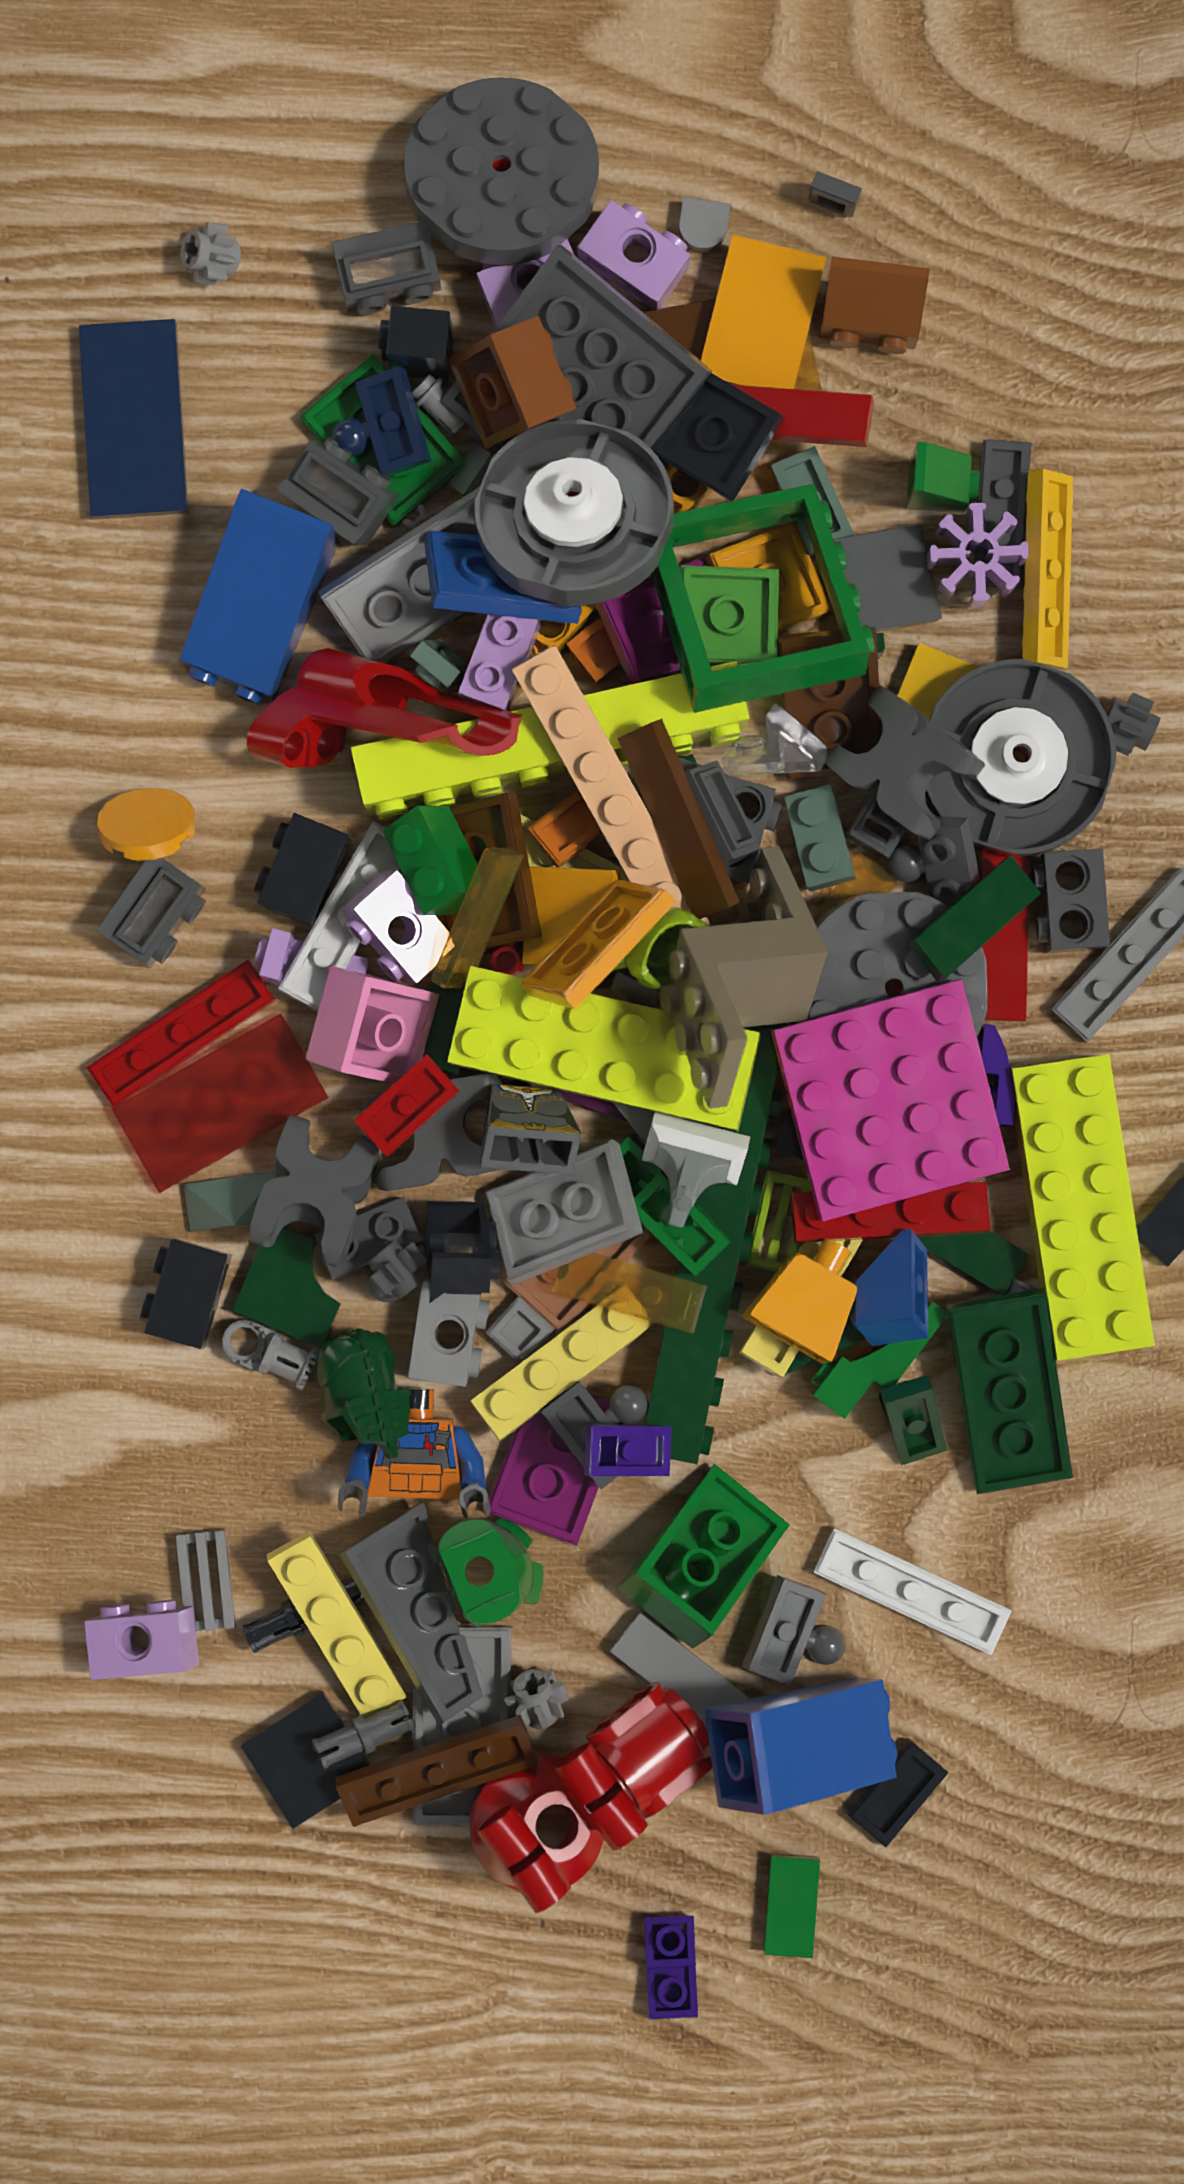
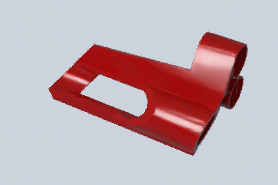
[247,648,522,768]

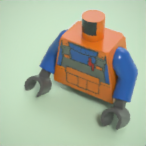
[337,1388,491,1518]

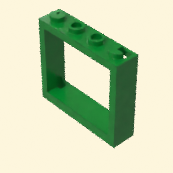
[651,483,875,713]

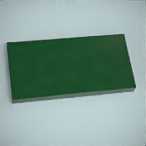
[946,1288,1073,1495]

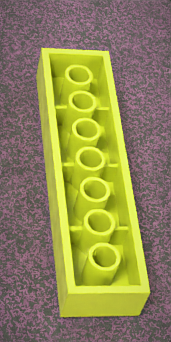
[351,661,750,821]

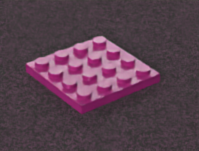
[770,979,1010,1221]

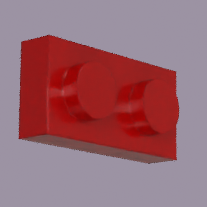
[354,1054,460,1157]

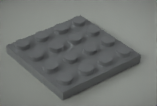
[442,245,712,450]

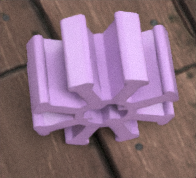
[926,503,1029,608]

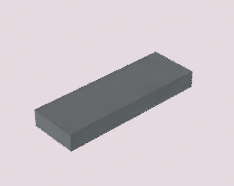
[973,439,1032,589]

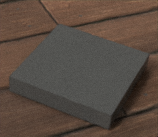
[833,525,942,633]

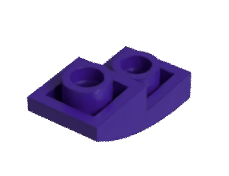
[977,1024,1015,1127]
[645,1915,698,2020]

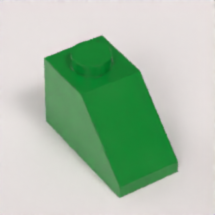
[907,442,979,513]

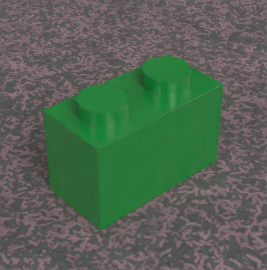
[382,805,491,916]

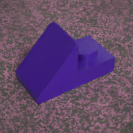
[584,1423,671,1477]

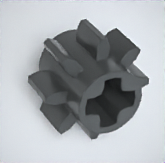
[1102,692,1161,756]
[366,1239,428,1301]

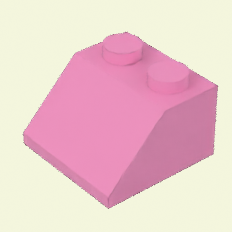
[305,965,440,1084]

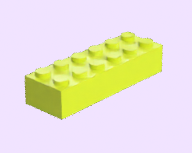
[447,966,761,1132]
[1011,1054,1155,1361]

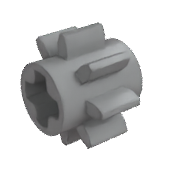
[180,222,241,285]
[505,1669,569,1730]

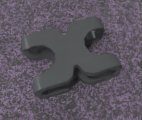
[824,685,985,840]
[361,1073,503,1191]
[250,1115,380,1268]

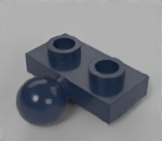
[331,366,432,477]

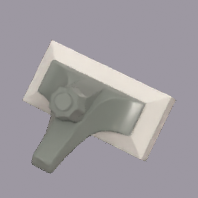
[642,1111,750,1228]

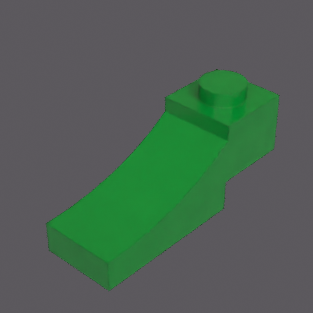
[620,1135,732,1277]
[810,1301,948,1419]

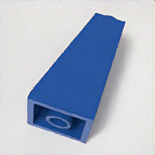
[179,488,339,705]
[704,1677,897,1815]

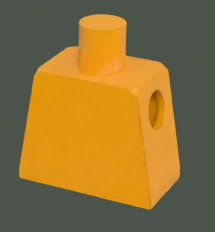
[742,1238,858,1364]

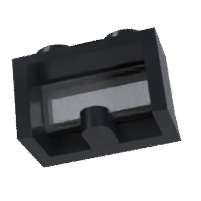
[424,1201,500,1303]

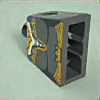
[480,1080,581,1175]

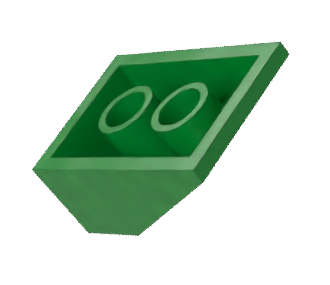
[617,1464,790,1649]

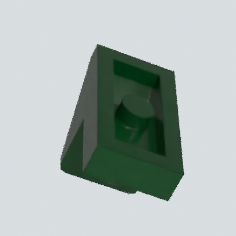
[879,1375,948,1466]

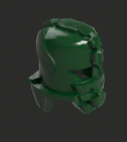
[316,1328,411,1460]

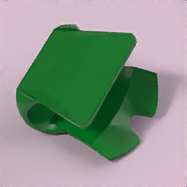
[437,1517,544,1628]

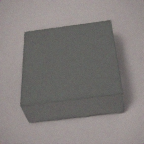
[808,171,862,218]

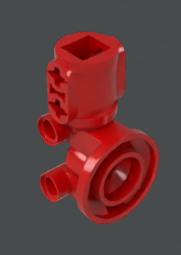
[469,1682,713,1913]

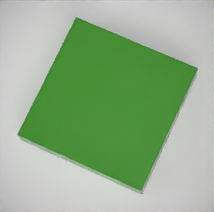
[678,565,779,666]

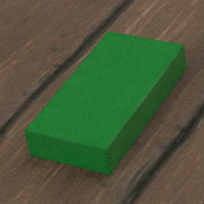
[763,1854,820,1958]

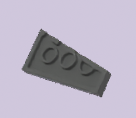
[339,1502,483,1724]

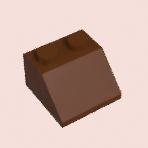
[819,256,930,354]
[448,316,577,449]

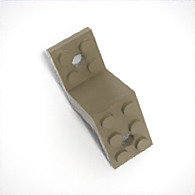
[660,846,828,1109]

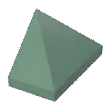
[184,1171,277,1232]

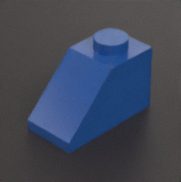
[850,1229,928,1346]

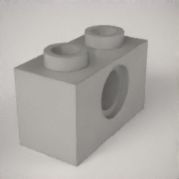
[408,1280,490,1387]

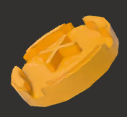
[97,788,196,861]

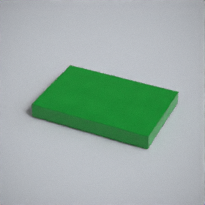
[300,354,464,528]

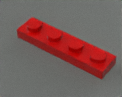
[790,1182,990,1244]

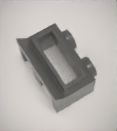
[332,222,442,314]
[275,438,399,545]
[684,760,760,867]
[96,858,206,968]

